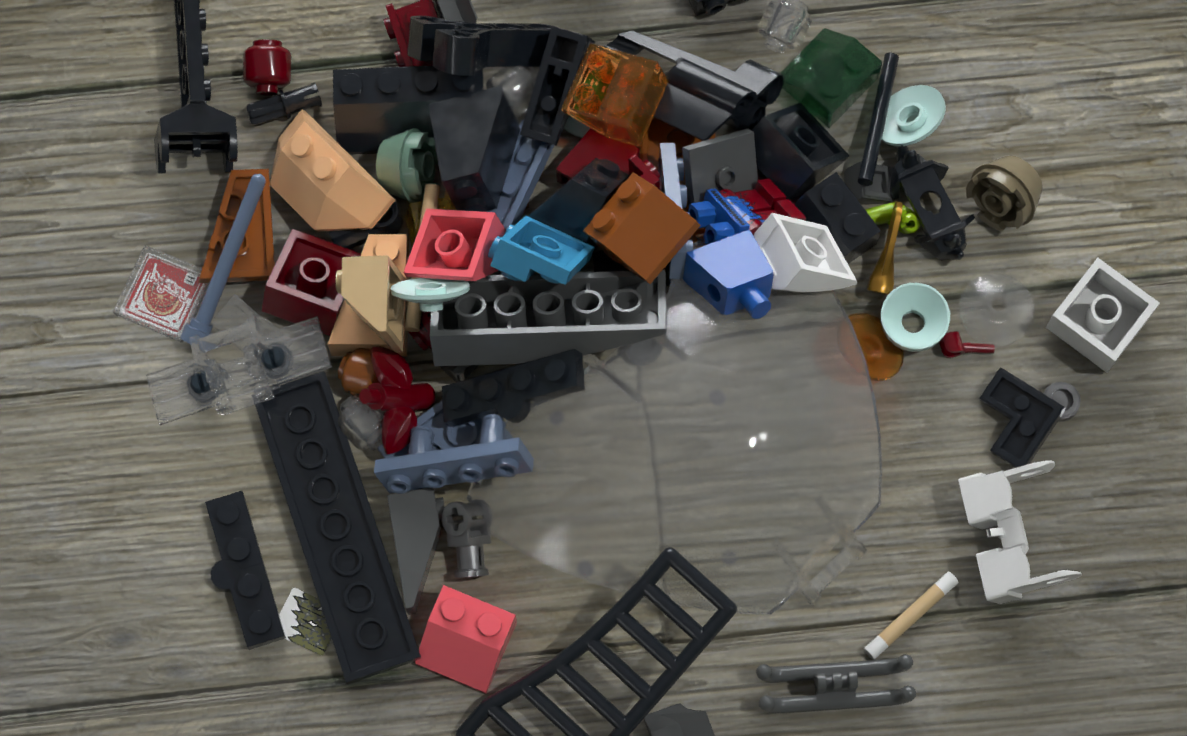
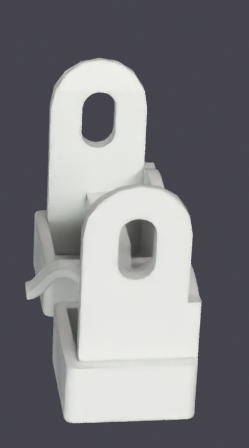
[958,460,1082,604]

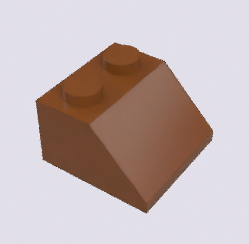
[583,173,701,284]

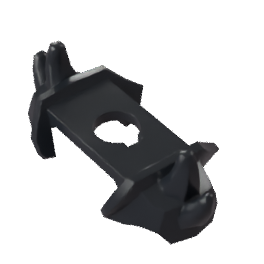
[890,145,975,261]

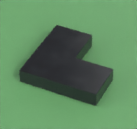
[979,367,1066,468]

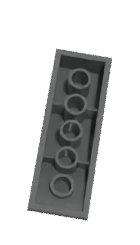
[430,270,666,366]

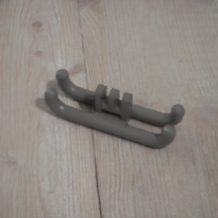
[756,654,916,713]

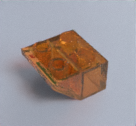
[561,43,669,147]

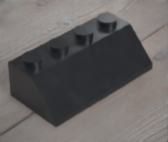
[333,66,484,155]

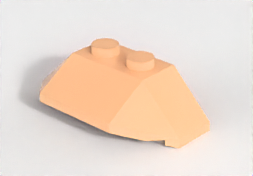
[270,109,395,232]

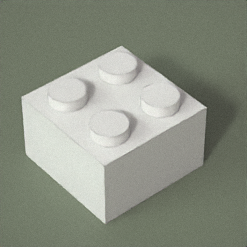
[1046,258,1160,373]

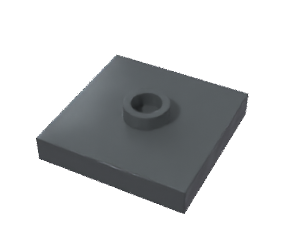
[682,129,758,209]

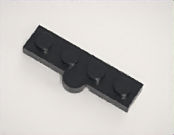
[442,349,585,426]
[205,491,286,650]

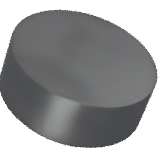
[1043,382,1081,422]

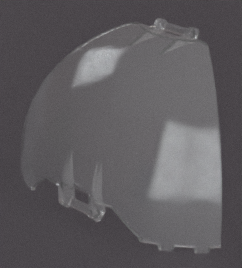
[467,233,882,615]

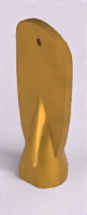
[866,201,903,295]

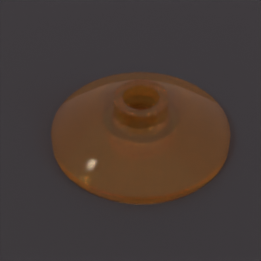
[835,313,904,381]

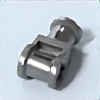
[442,499,494,578]

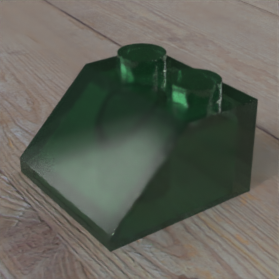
[781,28,882,128]

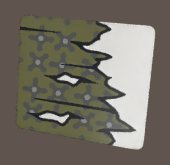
[279,588,332,655]

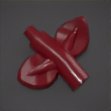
[359,346,436,454]

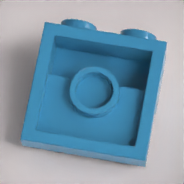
[488,216,595,285]

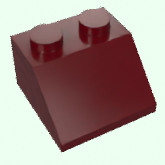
[261,229,361,336]

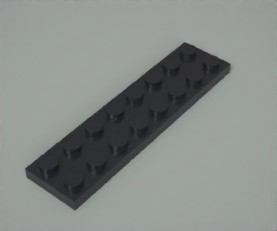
[252,371,421,685]

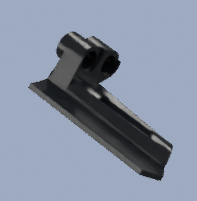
[591,30,784,141]

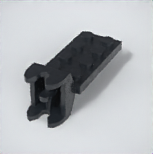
[154,0,238,174]

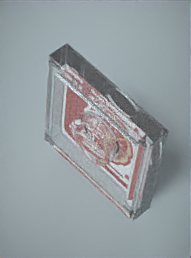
[113,245,209,343]

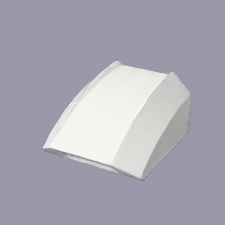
[754,213,857,292]

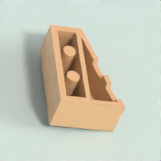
[328,234,410,357]

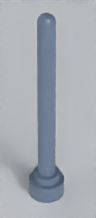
[180,174,266,349]

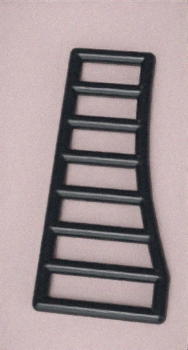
[456,547,737,736]

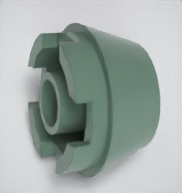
[376,128,440,204]

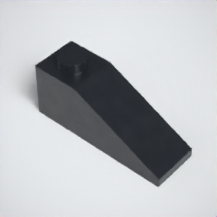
[520,26,595,146]

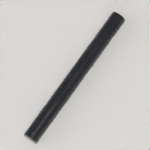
[858,52,899,186]

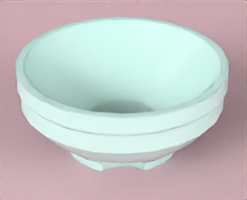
[880,283,950,352]

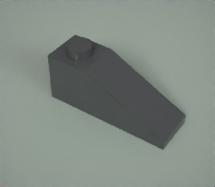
[387,488,445,615]

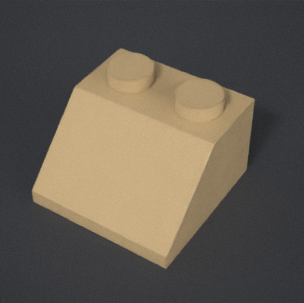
[336,255,405,352]

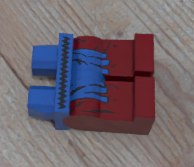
[688,179,806,245]

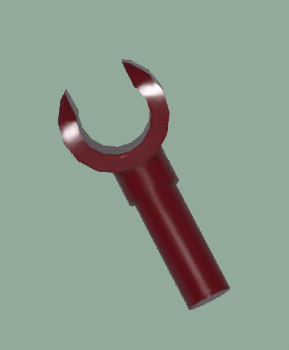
[939,331,995,358]

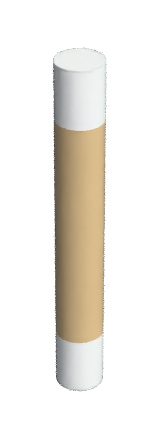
[863,571,959,660]

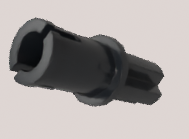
[246,82,322,125]

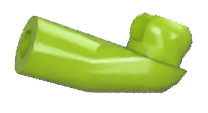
[865,202,920,234]

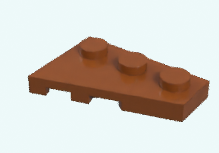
[199,169,275,283]

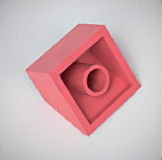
[403,209,506,281]
[415,585,517,694]

